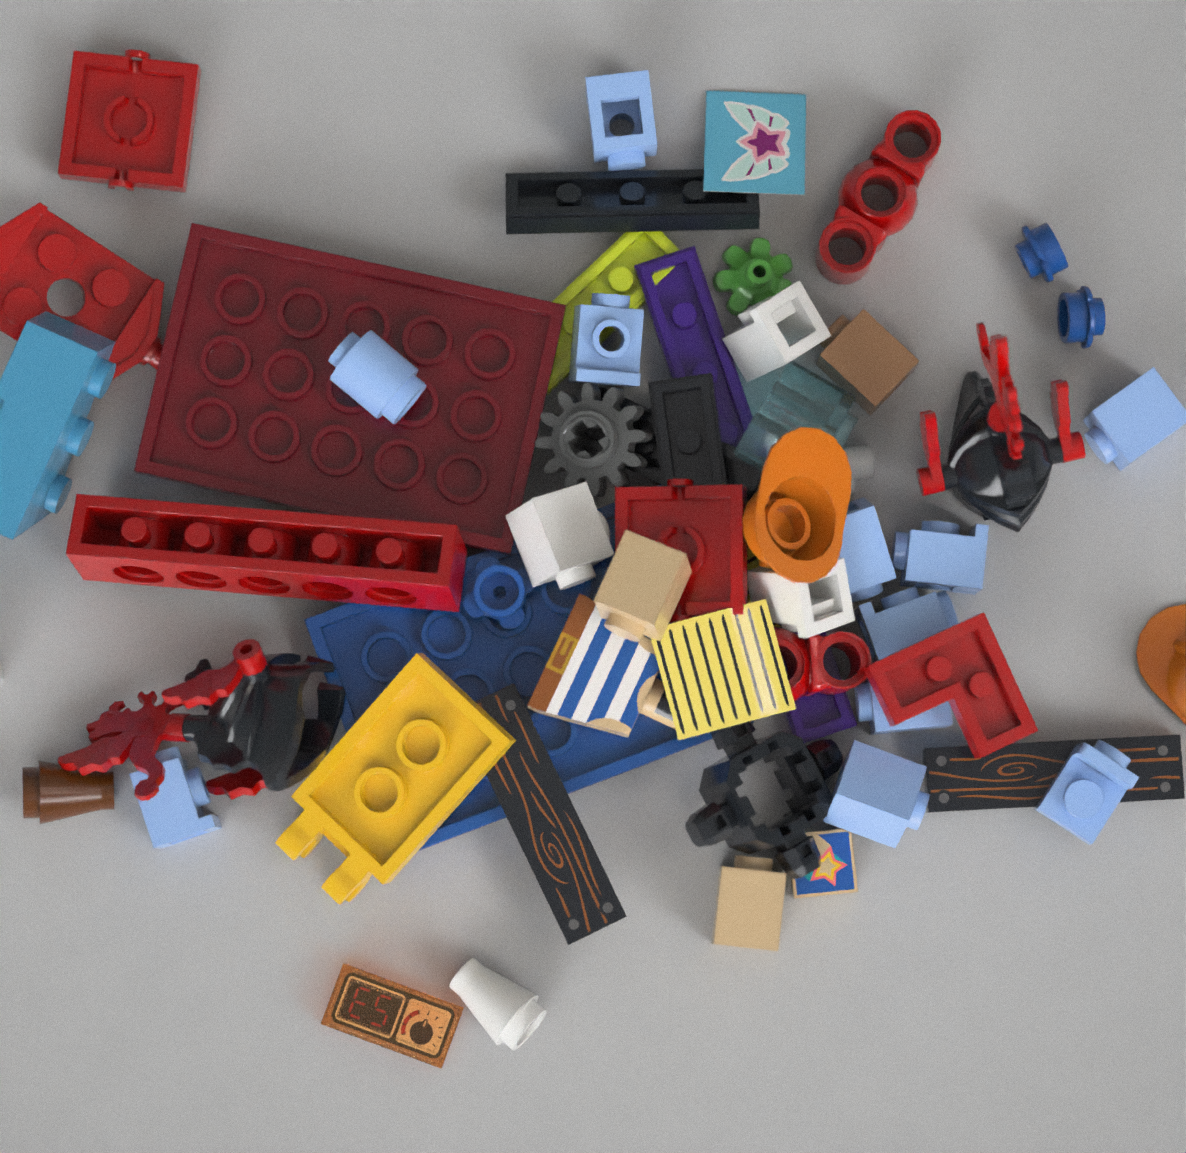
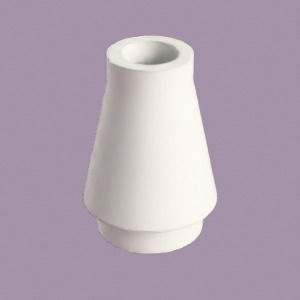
[449,958,547,1051]

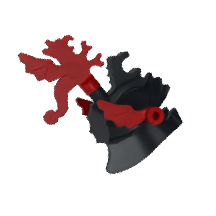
[916,322,1086,532]
[57,639,346,801]

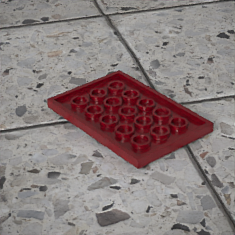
[134,223,566,556]

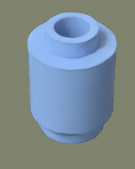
[328,330,427,424]

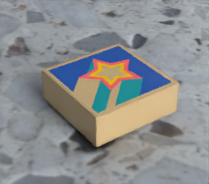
[791,829,858,899]

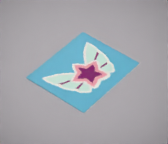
[703,90,806,195]

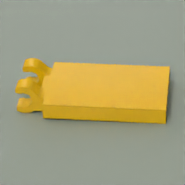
[275,653,516,905]

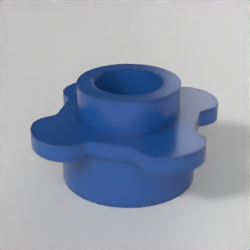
[463,556,535,629]

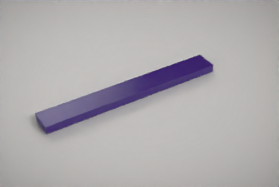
[634,246,857,743]

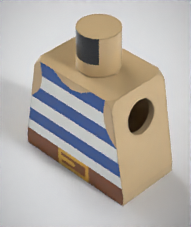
[527,594,675,738]

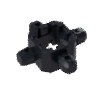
[685,721,843,879]

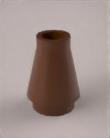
[22,760,114,824]

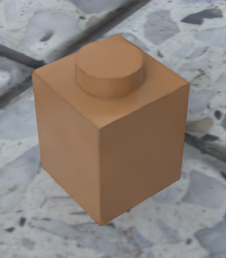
[816,309,919,416]

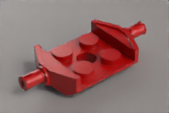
[0,202,165,380]

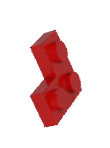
[863,612,1039,759]

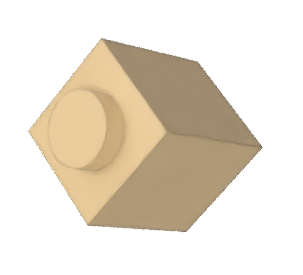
[594,530,692,642]
[711,855,786,951]

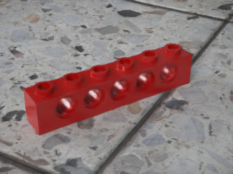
[66,494,467,612]

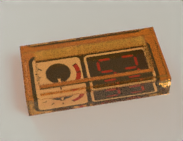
[321,963,465,1069]

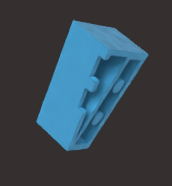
[0,311,116,540]

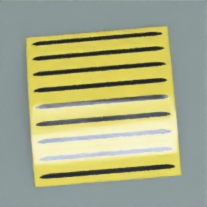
[651,599,796,740]

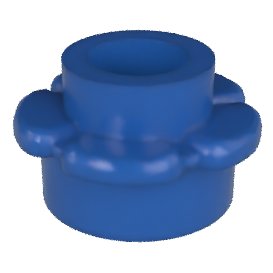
[1014,222,1069,282]
[1057,286,1105,349]

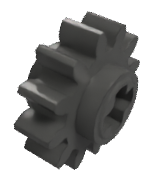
[535,382,653,497]

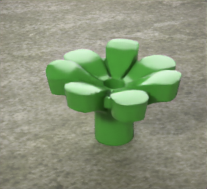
[713,238,793,316]

